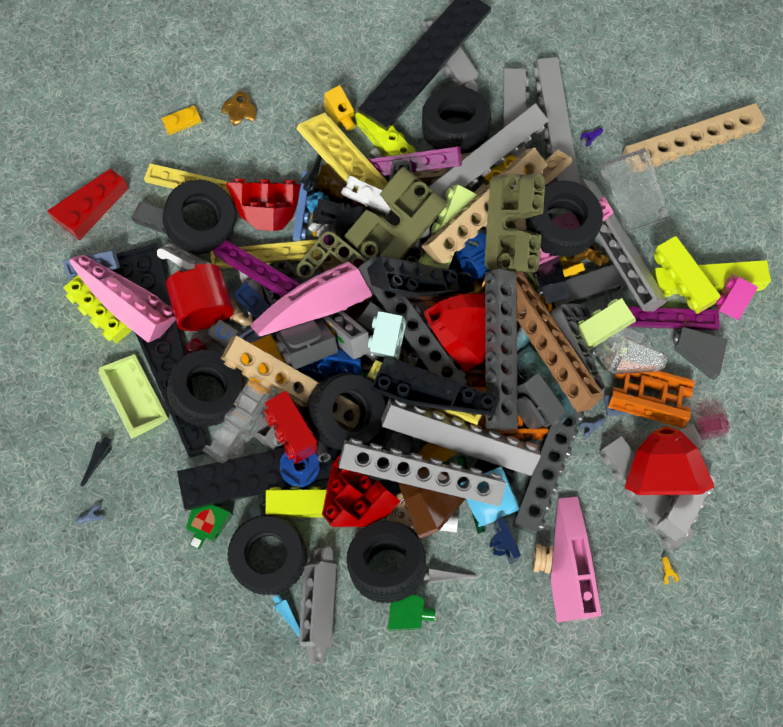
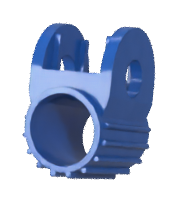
[455,232,492,281]

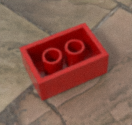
[263,391,317,464]

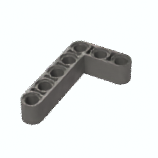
[549,304,605,391]

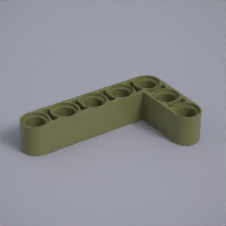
[296,231,395,294]

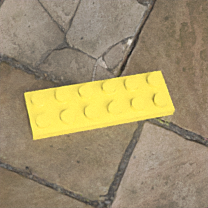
[297,113,388,207]

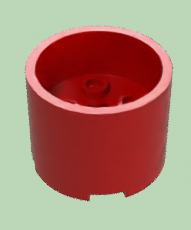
[166,264,234,331]

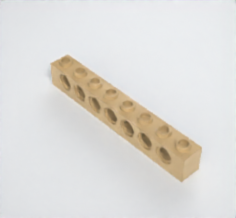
[622,103,766,173]
[422,148,548,264]
[220,336,360,430]

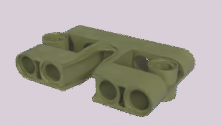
[344,167,448,260]
[485,174,545,273]

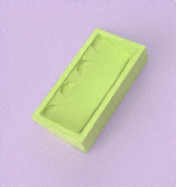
[99,354,168,439]

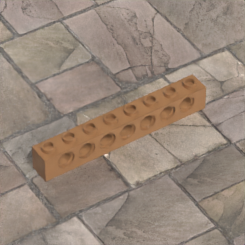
[516,272,604,412]

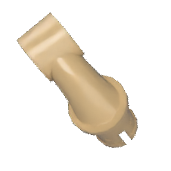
[230,299,256,327]

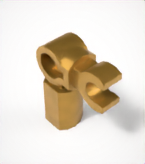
[566,244,610,266]

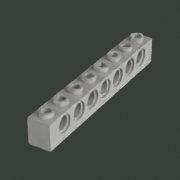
[338,438,506,506]

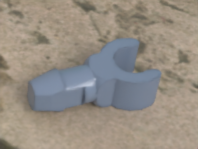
[579,419,605,437]
[76,506,104,524]

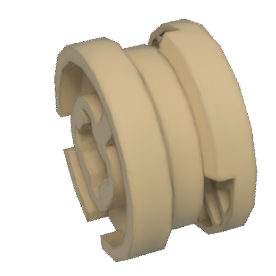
[532,543,553,574]

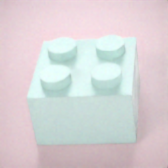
[368,311,407,360]

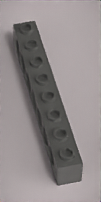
[358,256,467,385]
[485,268,518,431]
[512,391,585,535]

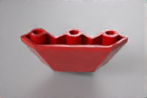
[226,178,301,231]
[424,294,486,373]
[625,426,714,495]
[322,455,401,527]

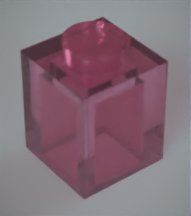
[696,413,730,441]

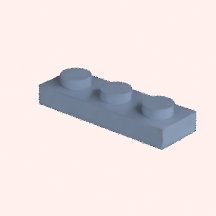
[62,249,120,279]

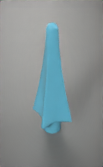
[272,594,300,637]

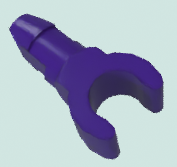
[580,128,603,147]

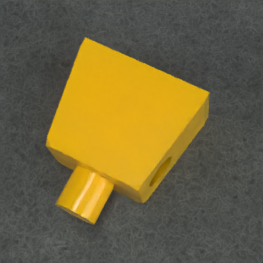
[323,85,356,132]

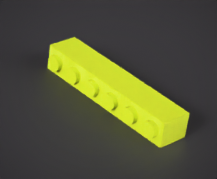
[652,260,771,297]

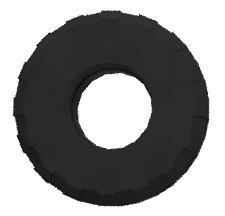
[357,427,414,481]

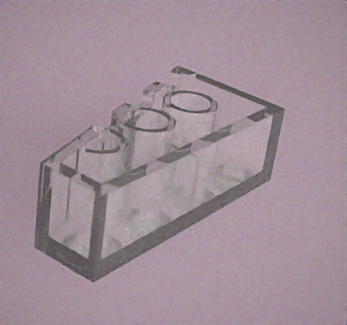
[203,380,274,463]

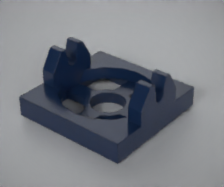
[489,518,521,564]

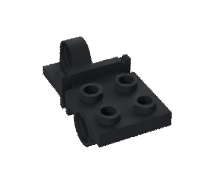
[312,198,372,251]

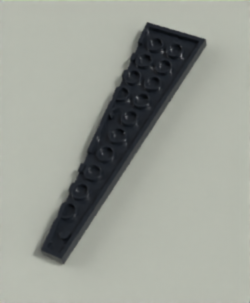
[112,243,209,458]

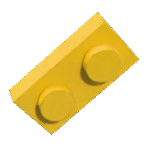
[161,105,202,135]

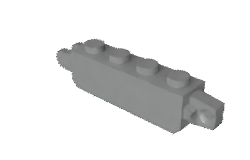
[422,20,479,92]
[299,546,337,664]

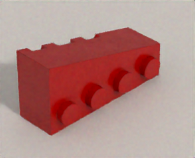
[47,169,129,241]

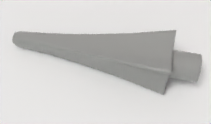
[424,568,476,584]

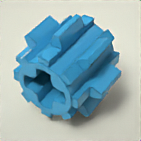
[307,191,330,213]

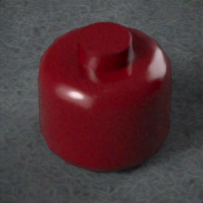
[185,338,207,354]

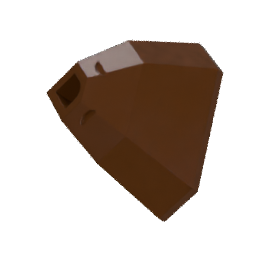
[398,463,466,539]

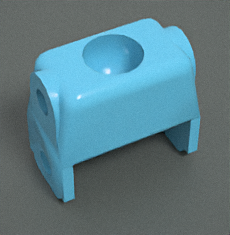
[460,466,520,527]

